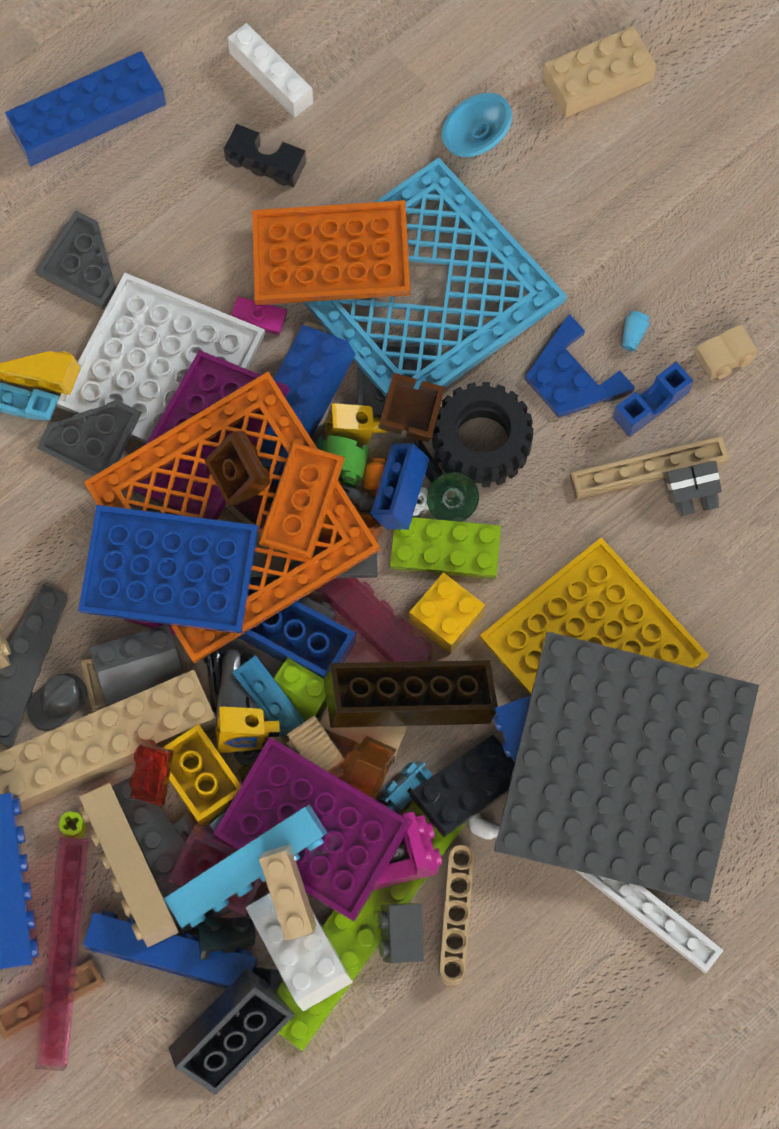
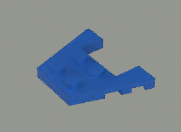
[525,315,635,418]

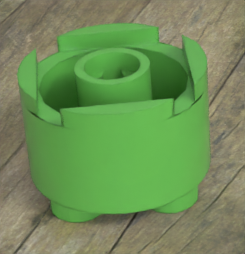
[316,435,369,487]

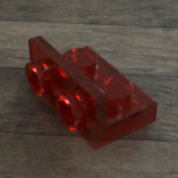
[129,739,174,806]

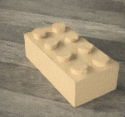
[543,25,657,118]

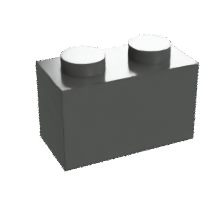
[377,903,424,963]

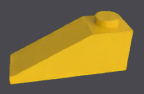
[0,351,81,395]

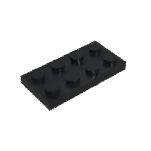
[409,734,515,838]

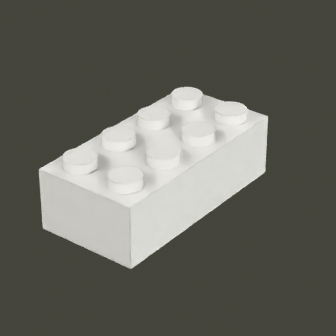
[245,893,353,1011]

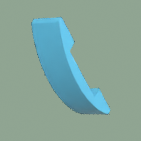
[0,383,59,421]

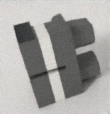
[662,461,722,516]

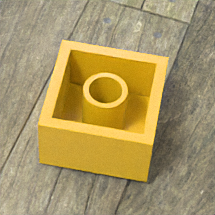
[409,572,486,654]

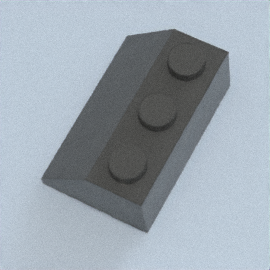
[89,624,182,707]

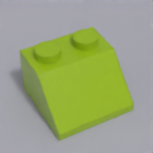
[274,658,327,722]

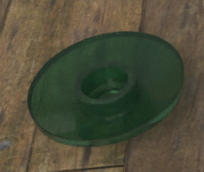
[426,472,479,522]

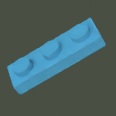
[232,655,305,738]

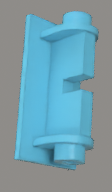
[377,761,433,812]

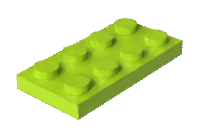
[390,517,501,579]

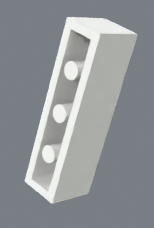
[227,23,313,118]

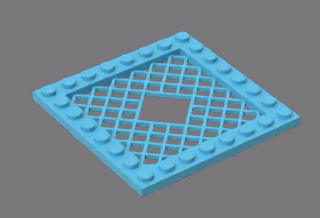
[303,158,567,397]

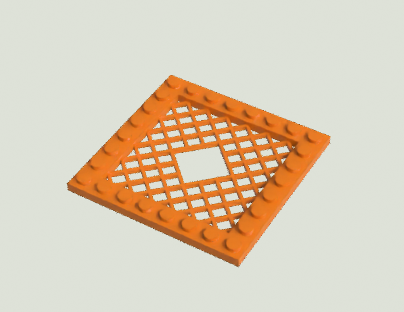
[84,372,381,664]

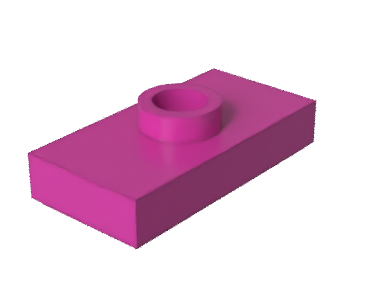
[231,297,287,336]

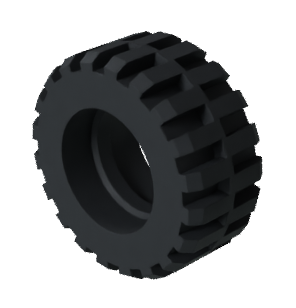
[432,382,534,488]

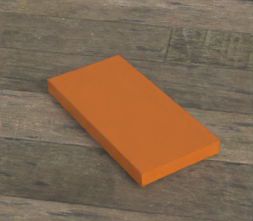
[259,442,345,560]

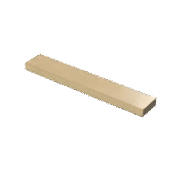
[570,436,729,500]

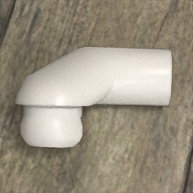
[468,813,499,840]

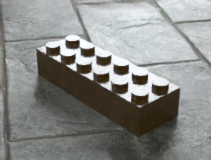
[324,660,498,728]

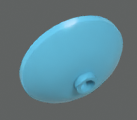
[442,93,512,157]

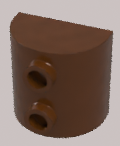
[204,431,270,507]

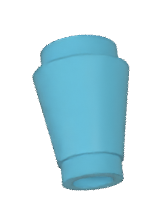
[621,311,650,351]

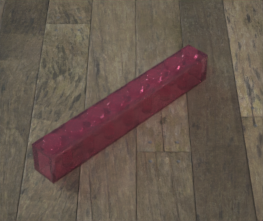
[35,837,88,1071]

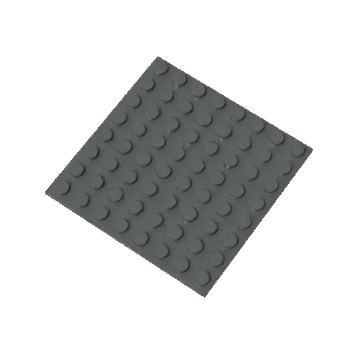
[494,631,759,902]

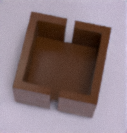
[377,373,445,442]

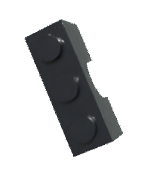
[224,124,306,187]

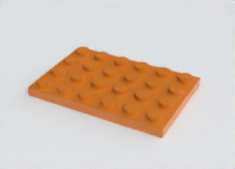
[252,200,411,305]

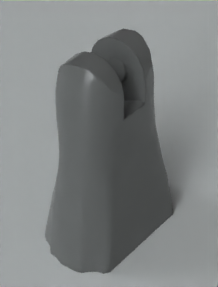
[216,649,266,723]

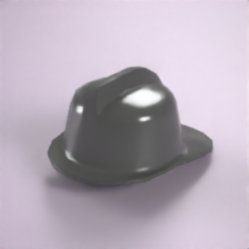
[27,673,87,730]

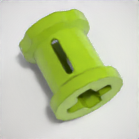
[59,811,87,841]

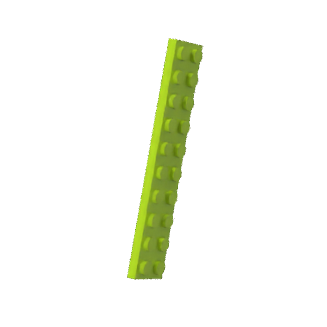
[277,801,466,1052]

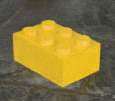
[152,724,241,829]

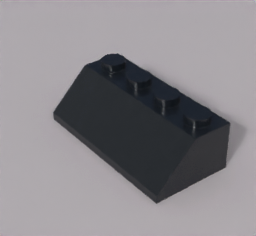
[168,968,295,1095]

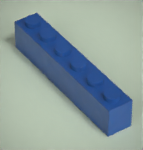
[83,910,257,989]

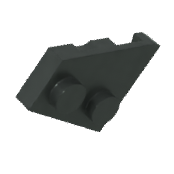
[196,916,256,960]

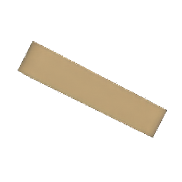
[439,845,474,986]

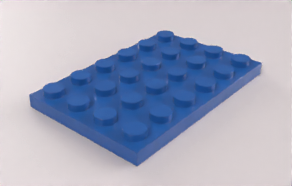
[78,505,259,634]

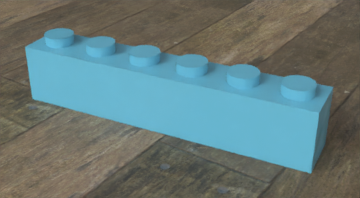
[164,805,328,928]

